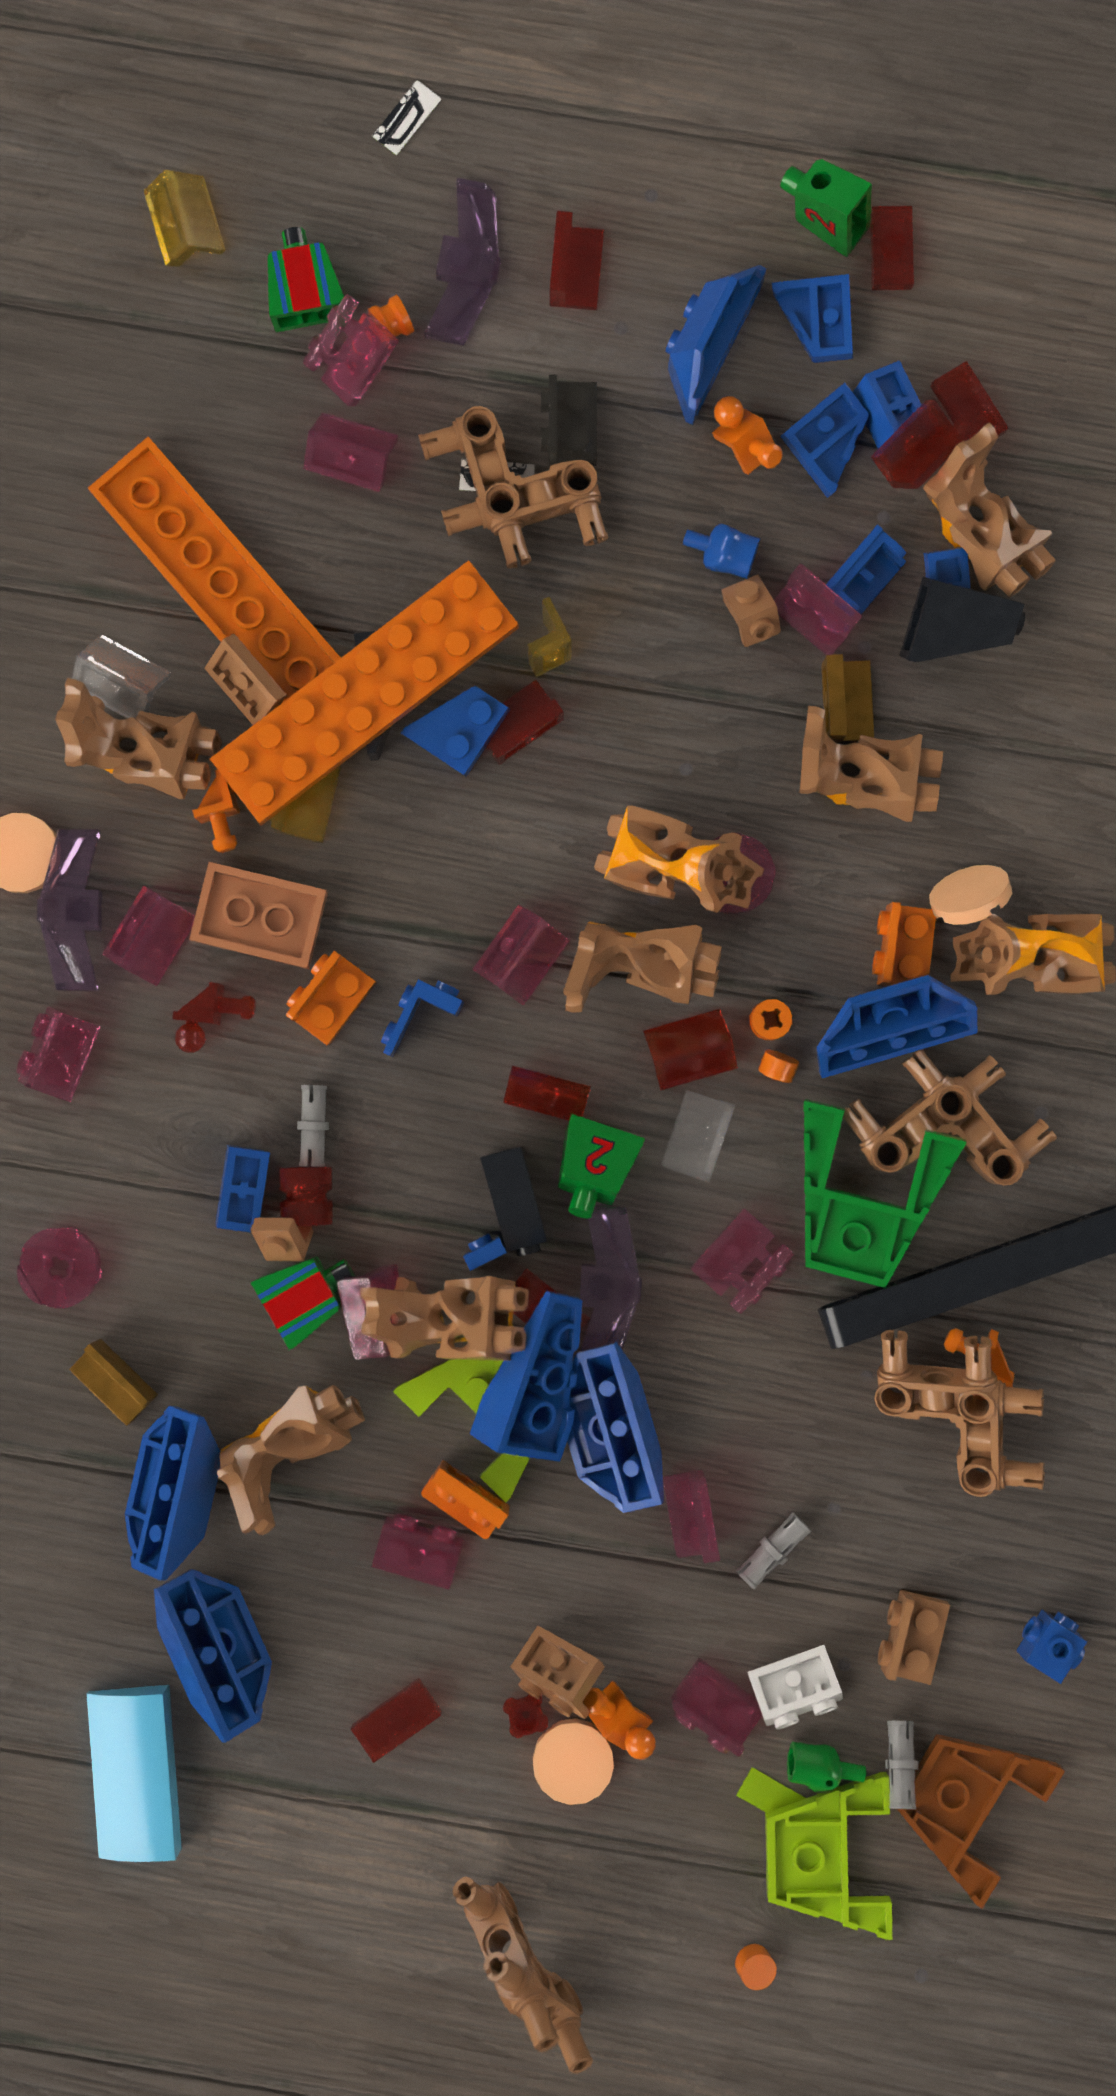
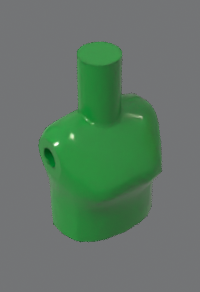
[787,1741,866,1792]

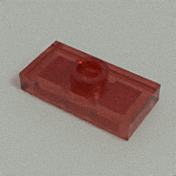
[871,206,914,290]
[930,361,1009,441]
[503,1066,591,1120]
[351,1678,442,1763]

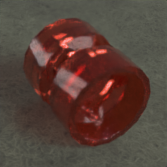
[279,1167,333,1226]

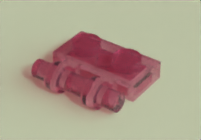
[303,294,399,406]
[690,1208,795,1314]

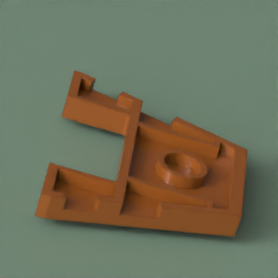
[897,1734,1065,1909]

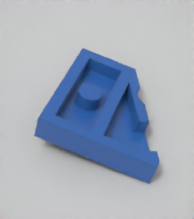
[772,274,853,363]
[780,382,869,498]
[401,686,510,777]

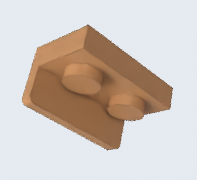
[204,634,287,725]
[877,1589,950,1685]
[510,1626,605,1719]

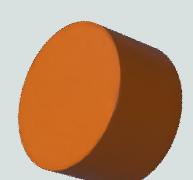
[758,1050,799,1083]
[735,1944,777,1990]

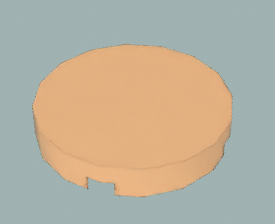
[0,813,62,893]
[929,865,1012,925]
[533,1718,614,1805]

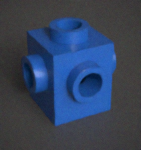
[1016,1609,1087,1684]

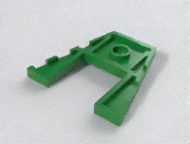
[803,1099,966,1288]

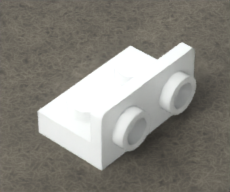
[747,1645,843,1729]

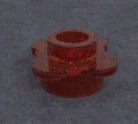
[503,1694,548,1738]

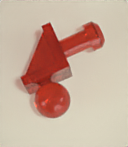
[172,982,256,1053]

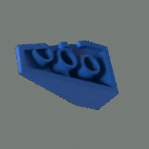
[470,1291,583,1462]

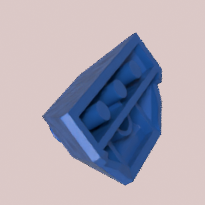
[665,265,767,425]
[816,975,978,1078]
[567,1342,664,1513]
[125,1406,220,1581]
[154,1569,272,1743]

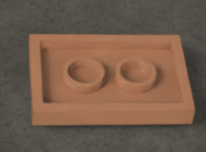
[189,862,328,969]

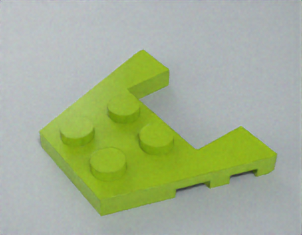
[393,1359,530,1503]
[765,1772,893,1940]

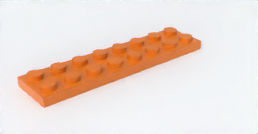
[88,436,341,703]
[210,560,519,826]

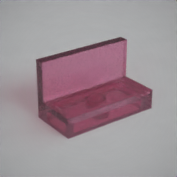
[303,413,398,492]
[102,885,195,986]
[472,904,570,1006]

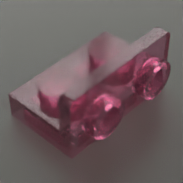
[774,563,862,655]
[16,1006,101,1103]
[337,1264,399,1359]
[663,1469,720,1563]
[371,1514,464,1590]
[671,1658,763,1757]

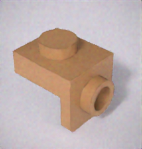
[721,575,781,647]
[251,1218,314,1262]

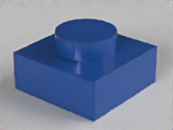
[924,547,971,588]
[463,1233,507,1271]

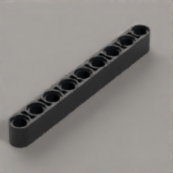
[818,1204,1116,1349]

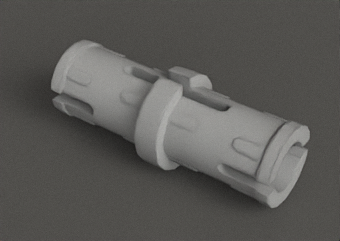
[297,1085,329,1167]
[736,1512,812,1590]
[885,1721,918,1809]

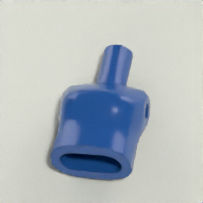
[683,524,761,579]

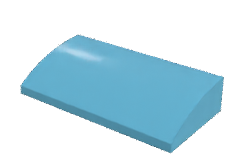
[87,1685,182,1862]

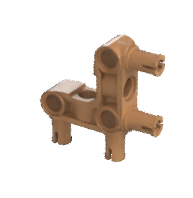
[418,406,608,569]
[843,1049,1057,1186]
[874,1330,1045,1497]
[453,1877,593,2074]

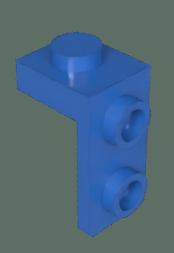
[381,979,464,1057]

